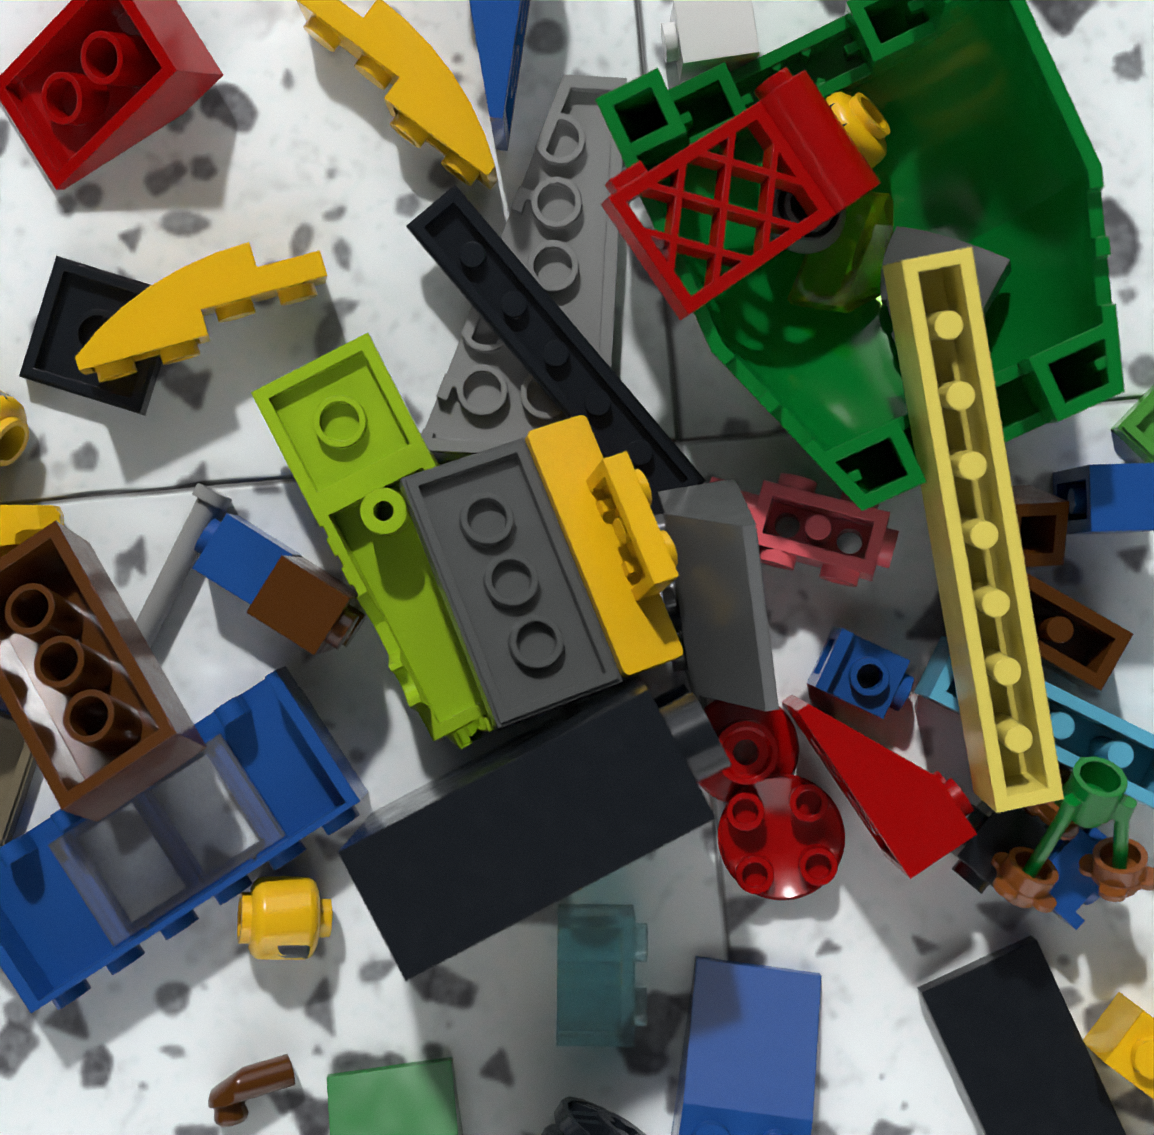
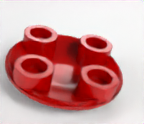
[718,773,845,901]

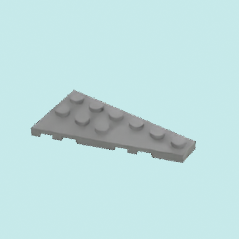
[421,74,627,455]

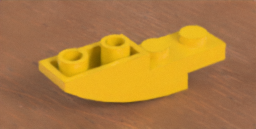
[296,0,498,190]
[75,242,328,382]

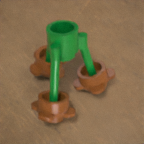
[991,757,1154,913]

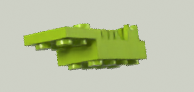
[251,333,494,749]

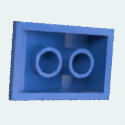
[671,956,821,1135]

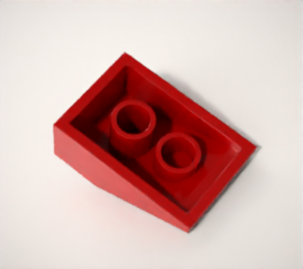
[0,0,223,190]
[782,695,977,879]

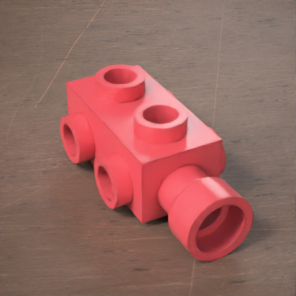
[709,473,899,587]

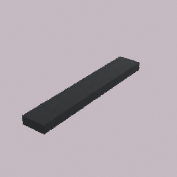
[406,185,706,515]

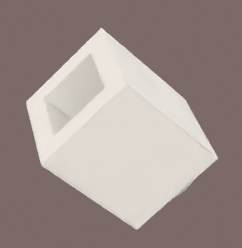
[661,0,760,82]

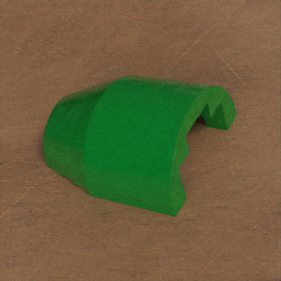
[595,0,1125,511]

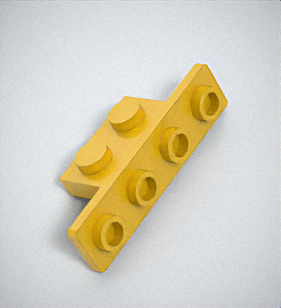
[525,415,683,678]

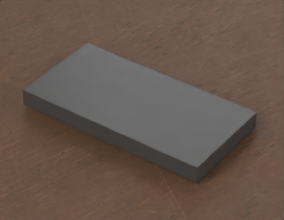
[399,437,623,732]

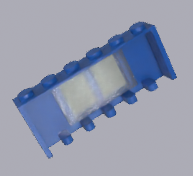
[0,666,368,1014]

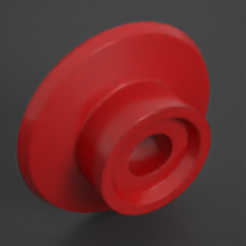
[699,700,799,803]

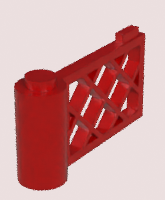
[601,67,881,321]

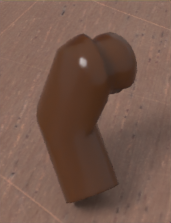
[208,1054,295,1127]

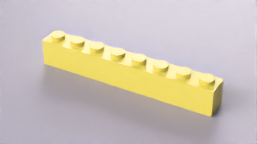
[883,247,1064,813]

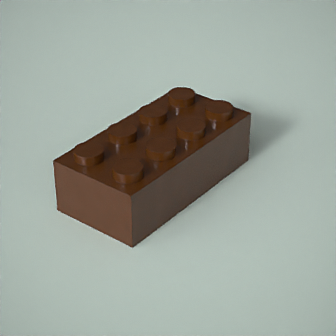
[0,520,207,822]

